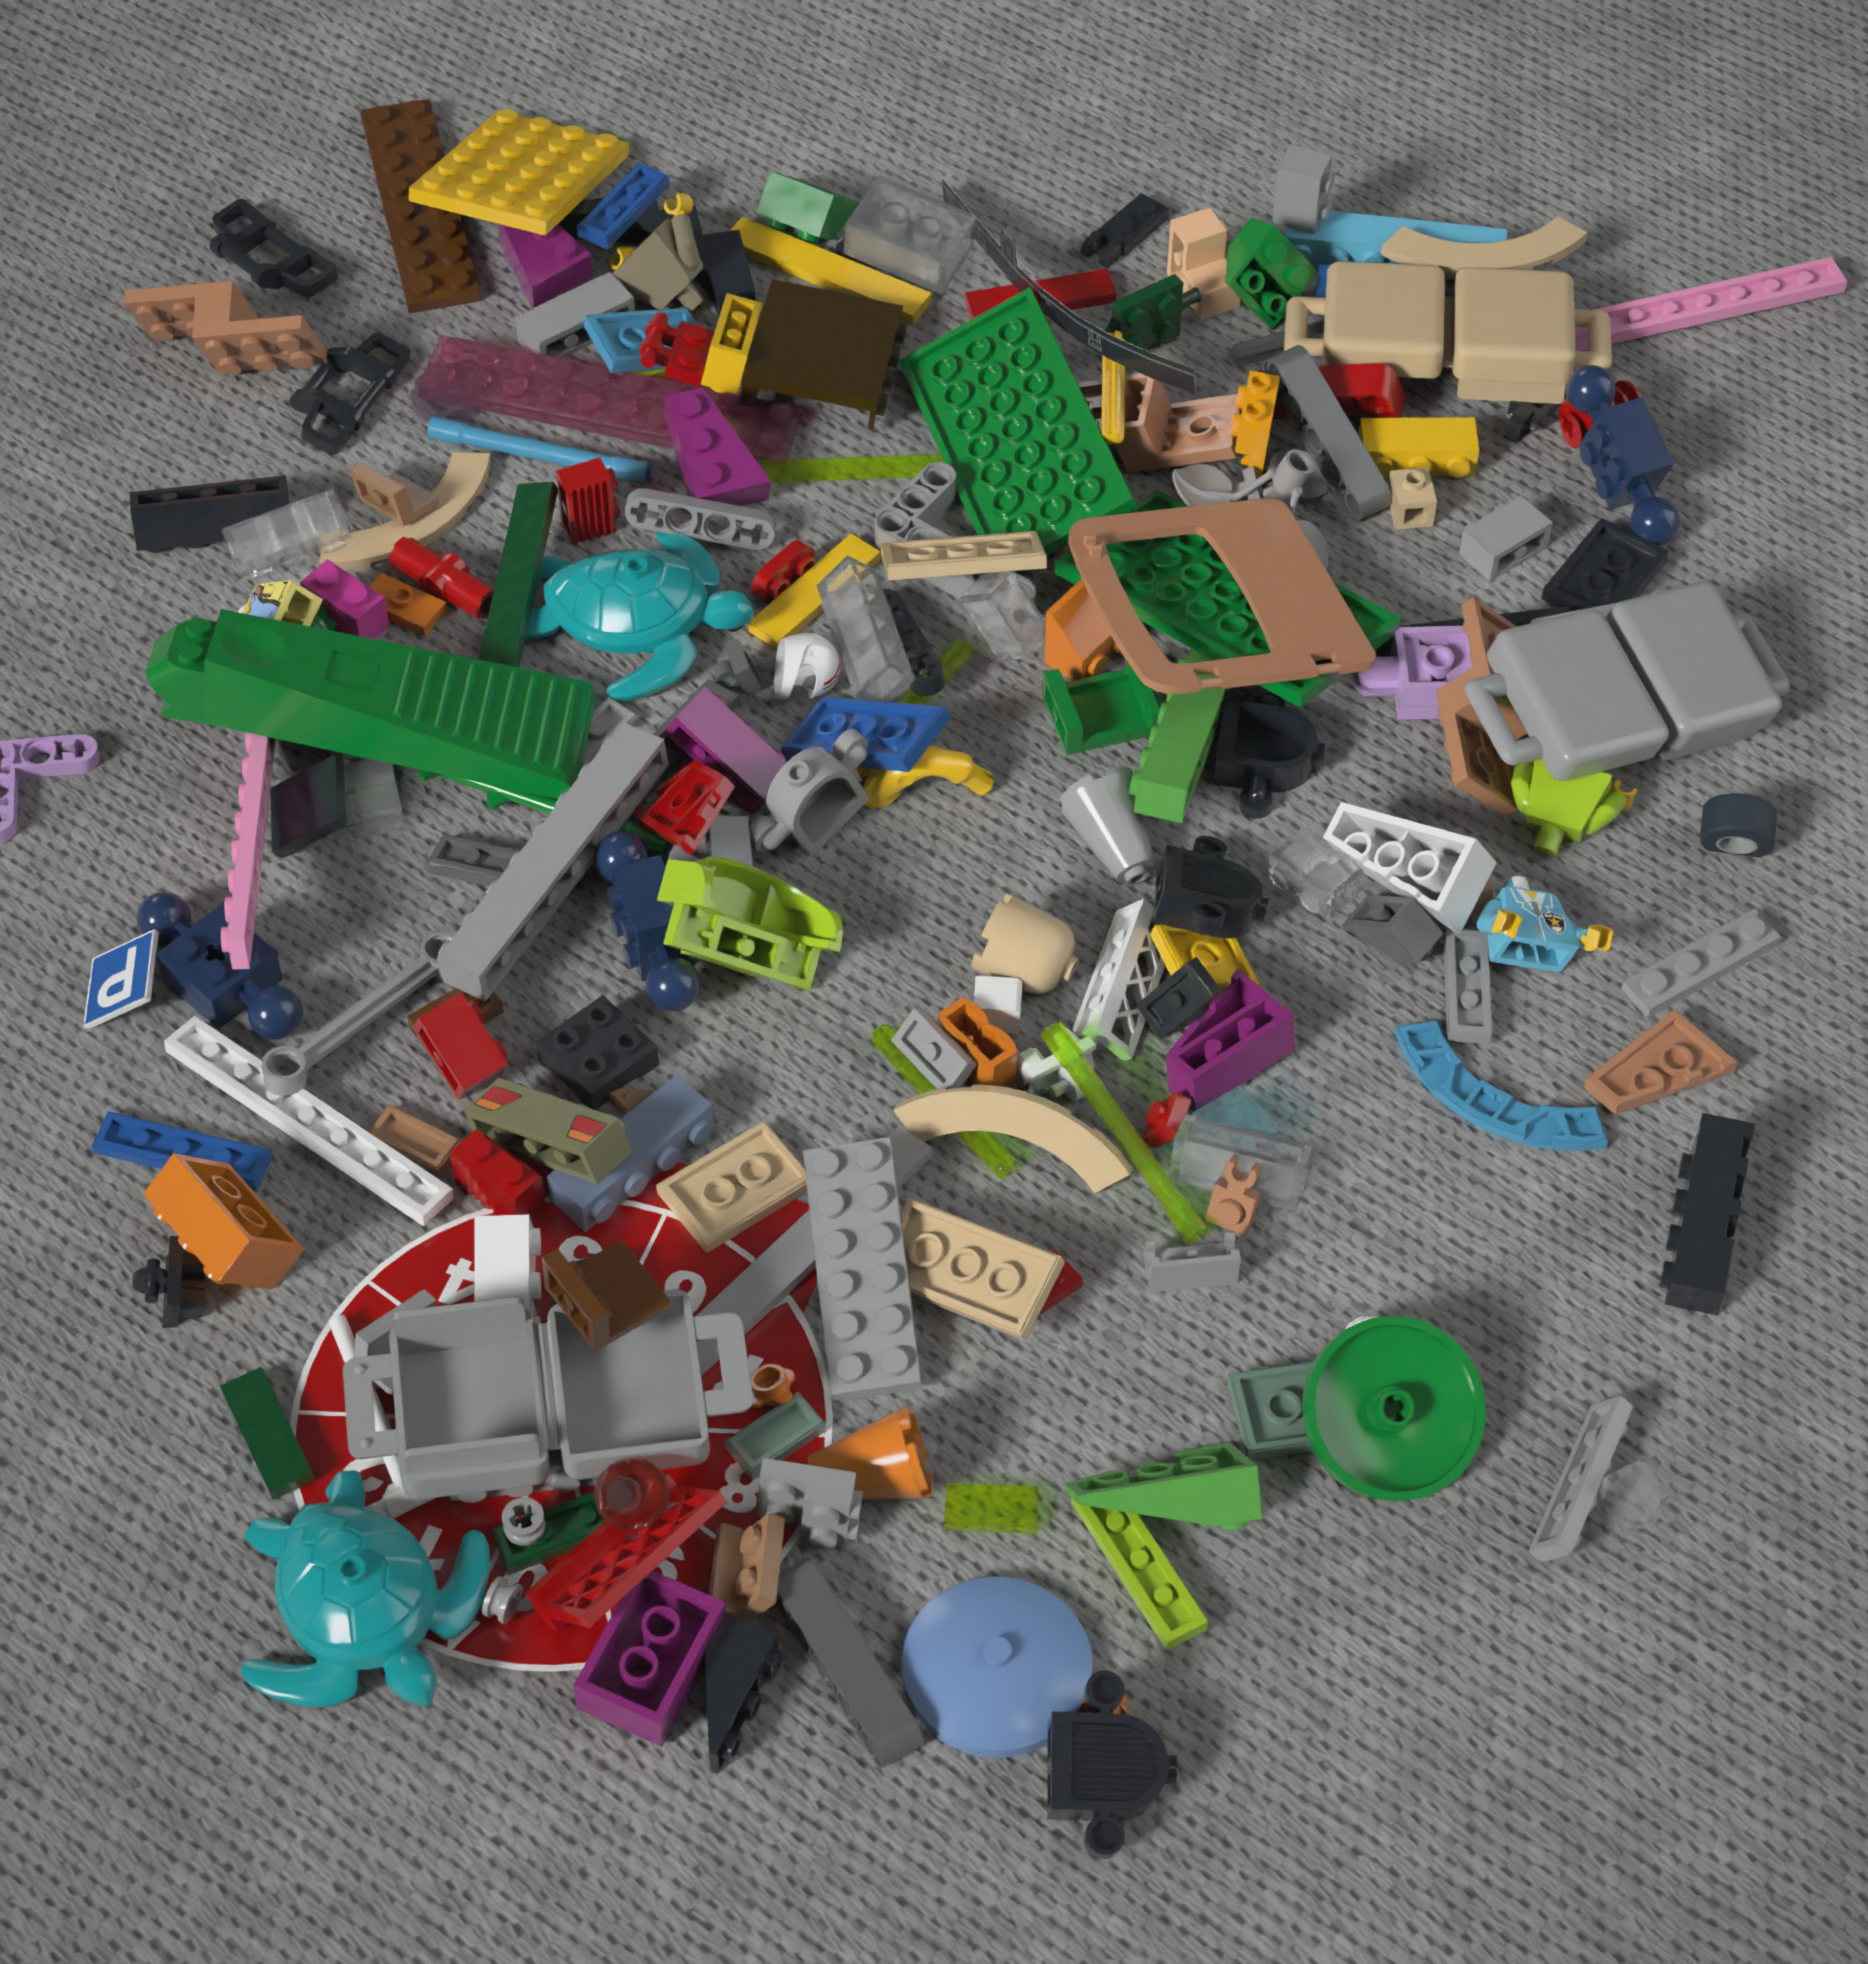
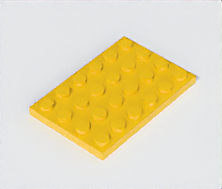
[409,109,630,236]

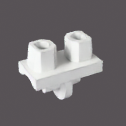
[1017,1028,1096,1102]

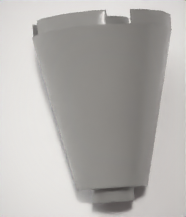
[1059,766,1154,885]

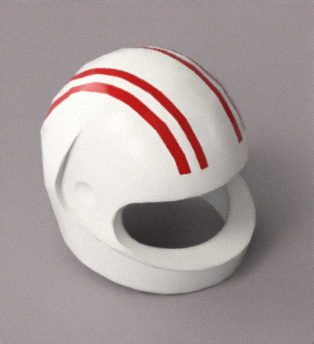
[774,633,841,702]

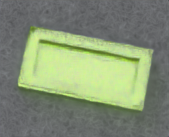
[944,1483,1039,1534]

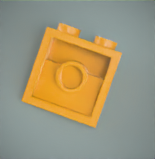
[1230,371,1280,479]

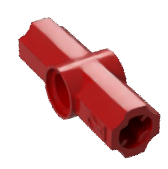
[389,536,494,619]

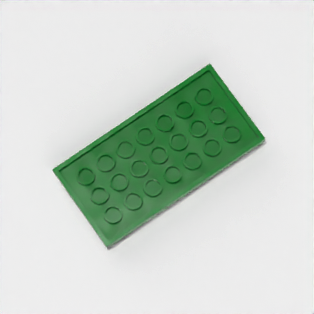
[899,287,1138,573]
[1055,489,1402,708]

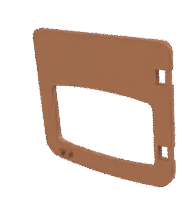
[1068,498,1376,694]

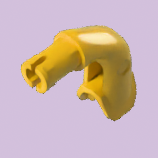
[856,746,994,809]

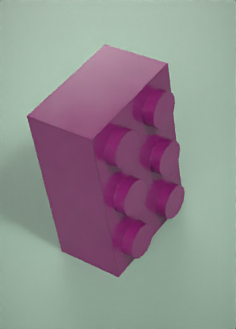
[573,1571,726,1747]

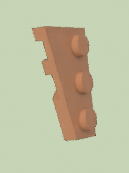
[1584,1009,1738,1115]

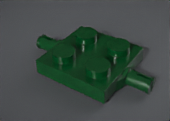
[1103,274,1202,351]

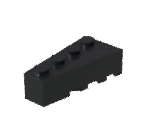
[1659,1113,1755,1316]

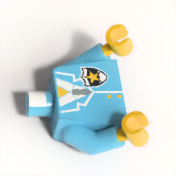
[1477,876,1614,972]

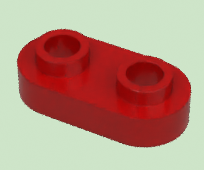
[751,540,816,604]

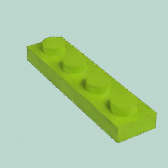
[1071,1499,1208,1651]

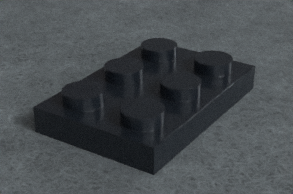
[1541,518,1669,612]

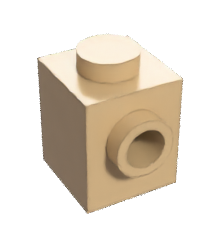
[1388,468,1437,530]

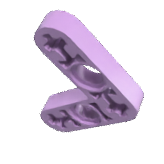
[0,734,100,843]

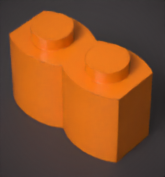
[938,997,1017,1087]

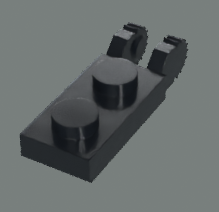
[1080,193,1170,268]

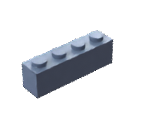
[547,1074,714,1232]

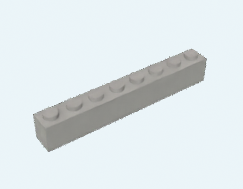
[437,722,669,1002]

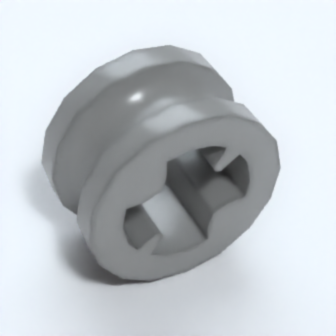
[502,1497,546,1546]
[482,1576,523,1624]

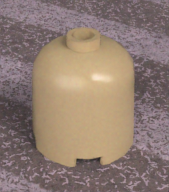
[971,893,1079,995]

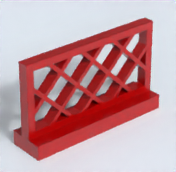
[525,1472,727,1631]

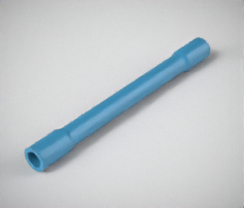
[427,416,651,485]

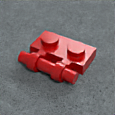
[639,312,715,387]

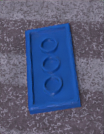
[780,696,951,772]

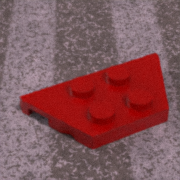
[630,759,735,855]

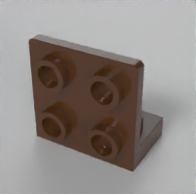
[542,1241,671,1352]

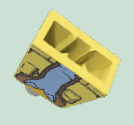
[238,580,323,626]

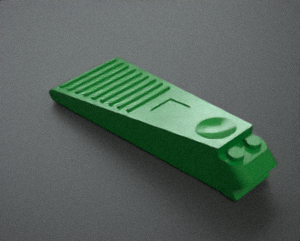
[146,609,596,799]

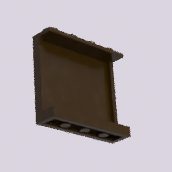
[740,279,908,430]

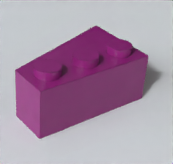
[664,387,771,506]

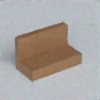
[350,462,439,526]

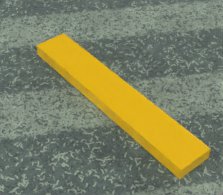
[730,216,932,324]

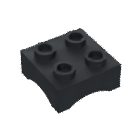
[536,995,659,1110]

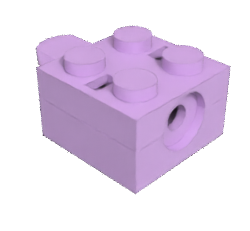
[1354,626,1473,720]

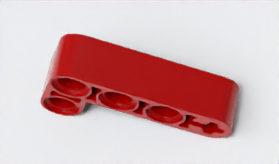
[1256,363,1405,419]

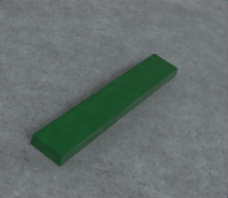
[478,481,558,668]

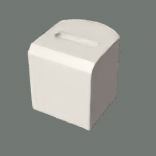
[974,976,1022,1034]

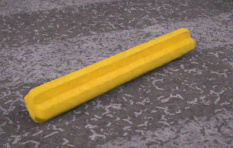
[1101,331,1125,446]

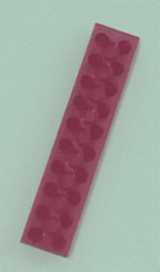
[418,334,803,470]

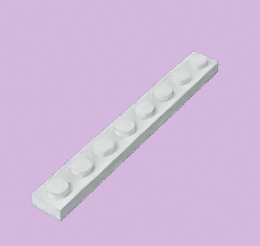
[164,1016,453,1226]

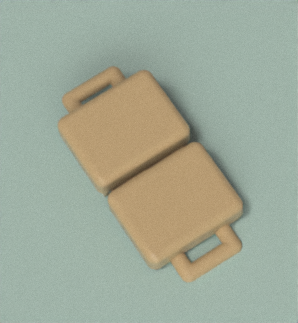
[1284,261,1612,404]

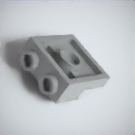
[757,1458,863,1549]

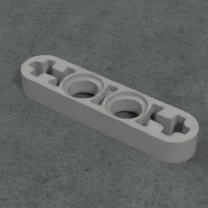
[625,488,775,550]

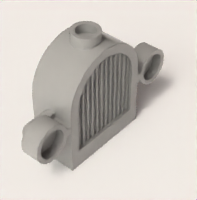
[749,728,870,856]

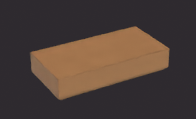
[368,1104,462,1178]

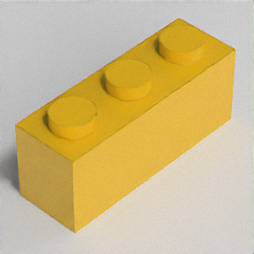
[701,293,763,395]
[1358,417,1479,478]

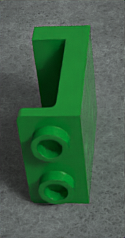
[1043,662,1162,755]

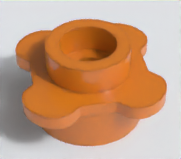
[750,1364,795,1408]

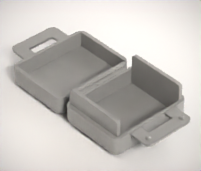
[1464,582,1790,781]
[343,1289,753,1500]

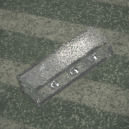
[816,555,915,702]

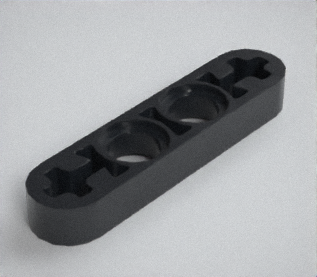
[864,589,945,696]

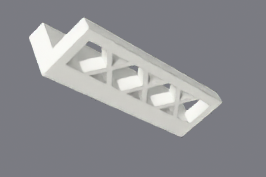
[1072,899,1165,1061]

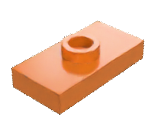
[369,573,447,636]

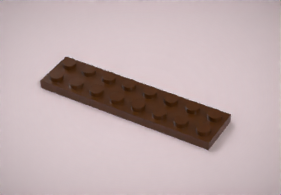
[360,98,481,314]

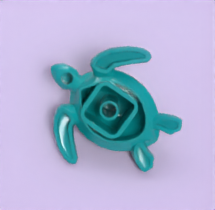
[525,531,754,701]
[241,1470,490,1709]

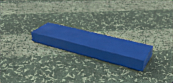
[92,1111,273,1192]

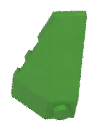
[1065,1442,1262,1530]

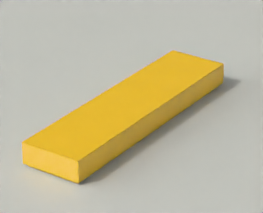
[748,533,881,650]

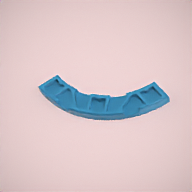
[1395,1020,1608,1151]

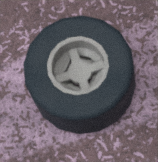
[1700,793,1777,858]

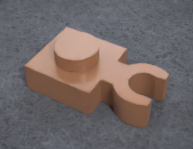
[1205,1154,1262,1236]

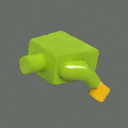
[1511,759,1637,856]

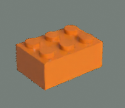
[143,1153,304,1289]

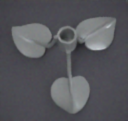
[1172,446,1329,569]

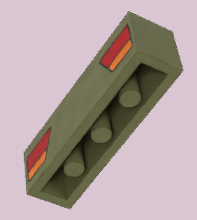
[464,1078,632,1185]

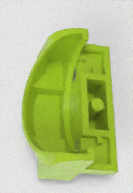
[657,856,843,990]

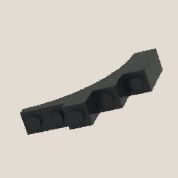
[558,197,756,317]

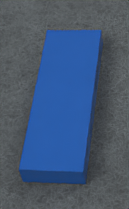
[577,163,670,250]

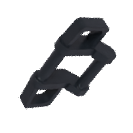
[209,199,338,297]
[289,332,411,455]

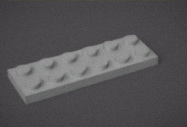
[803,1137,923,1401]

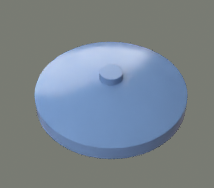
[902,1577,1092,1758]

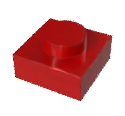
[1142,1091,1191,1148]

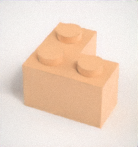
[1167,207,1240,320]

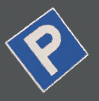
[83,929,159,1028]

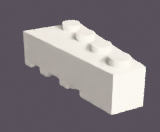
[1323,802,1497,935]

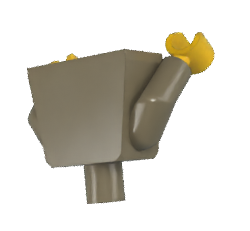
[609,193,705,312]

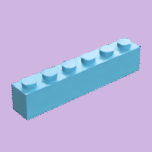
[1284,211,1507,281]

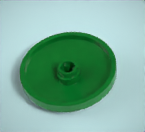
[1302,1316,1486,1502]

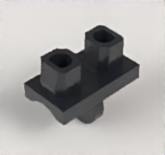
[132,1236,205,1328]

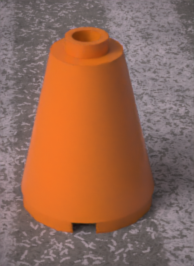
[808,1406,934,1500]

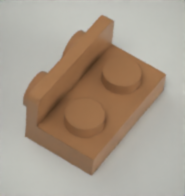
[709,1513,785,1622]

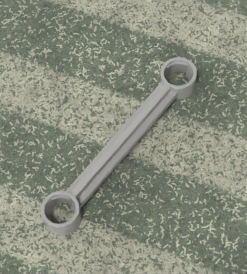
[262,931,455,1096]

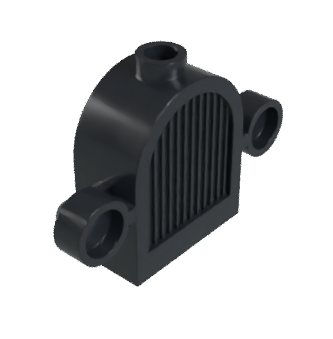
[1213,692,1325,819]
[1153,836,1269,939]
[1047,1670,1177,1859]

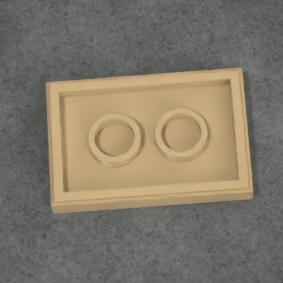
[656,1120,807,1253]

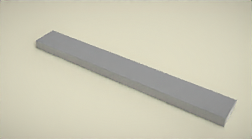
[696,1125,933,1376]

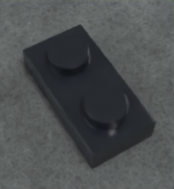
[1136,957,1222,1040]

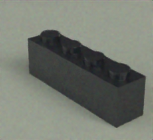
[130,475,294,553]

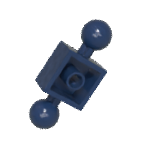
[1566,365,1680,546]
[595,831,701,1012]
[137,892,303,1040]

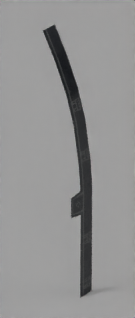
[942,178,1195,394]

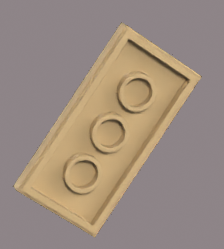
[881,531,1047,580]
[901,1197,1065,1341]

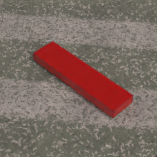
[965,268,1117,320]

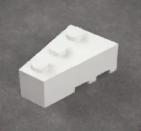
[475,1215,541,1324]

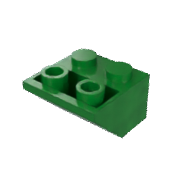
[1225,218,1318,330]

